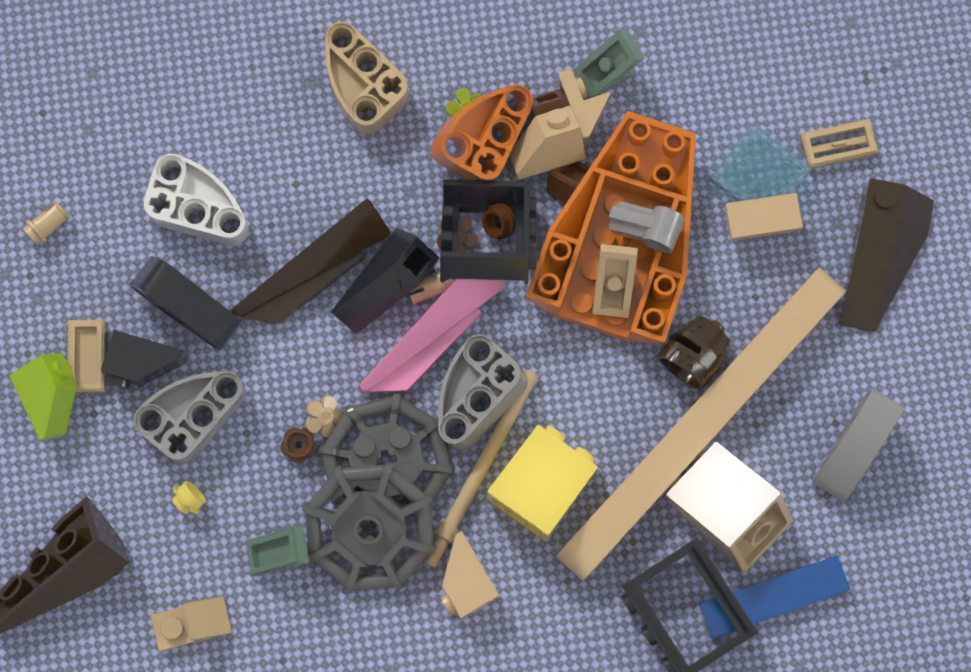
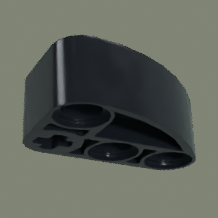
[129,256,242,351]

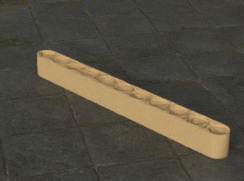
[556,267,847,581]

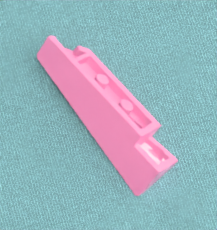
[359,279,506,394]

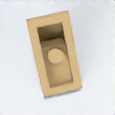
[557,68,611,146]
[592,244,637,318]
[150,597,233,652]

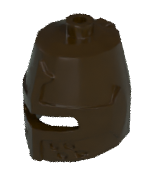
[656,316,731,390]

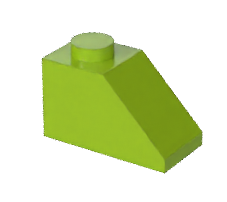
[9,353,77,440]

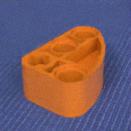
[431,85,533,181]

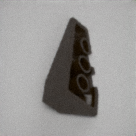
[839,178,934,332]
[0,496,129,634]

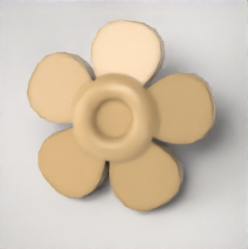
[305,395,344,437]

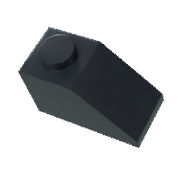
[101,330,188,390]

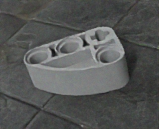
[438,334,528,451]
[133,371,246,464]
[812,388,905,502]

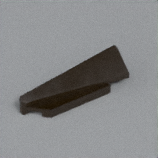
[230,198,392,325]

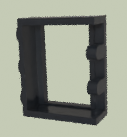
[440,180,537,285]
[620,538,759,672]

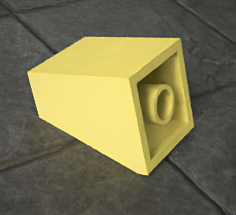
[487,425,598,542]

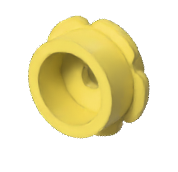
[172,481,206,514]

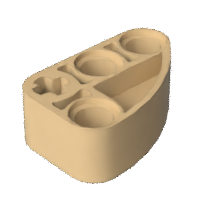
[325,21,409,135]

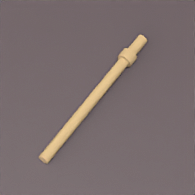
[423,370,539,568]

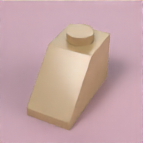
[509,106,586,180]
[440,531,499,620]

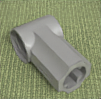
[608,201,685,253]

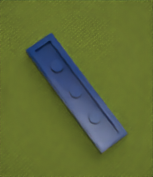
[698,555,851,639]

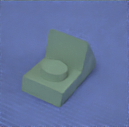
[573,28,645,98]

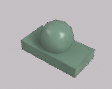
[246,526,309,577]

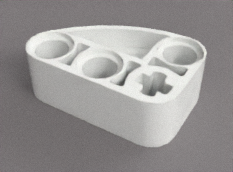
[144,154,249,246]

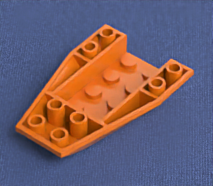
[525,111,696,344]

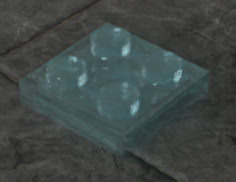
[709,124,811,202]

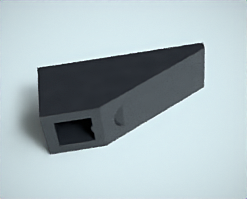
[331,227,440,334]

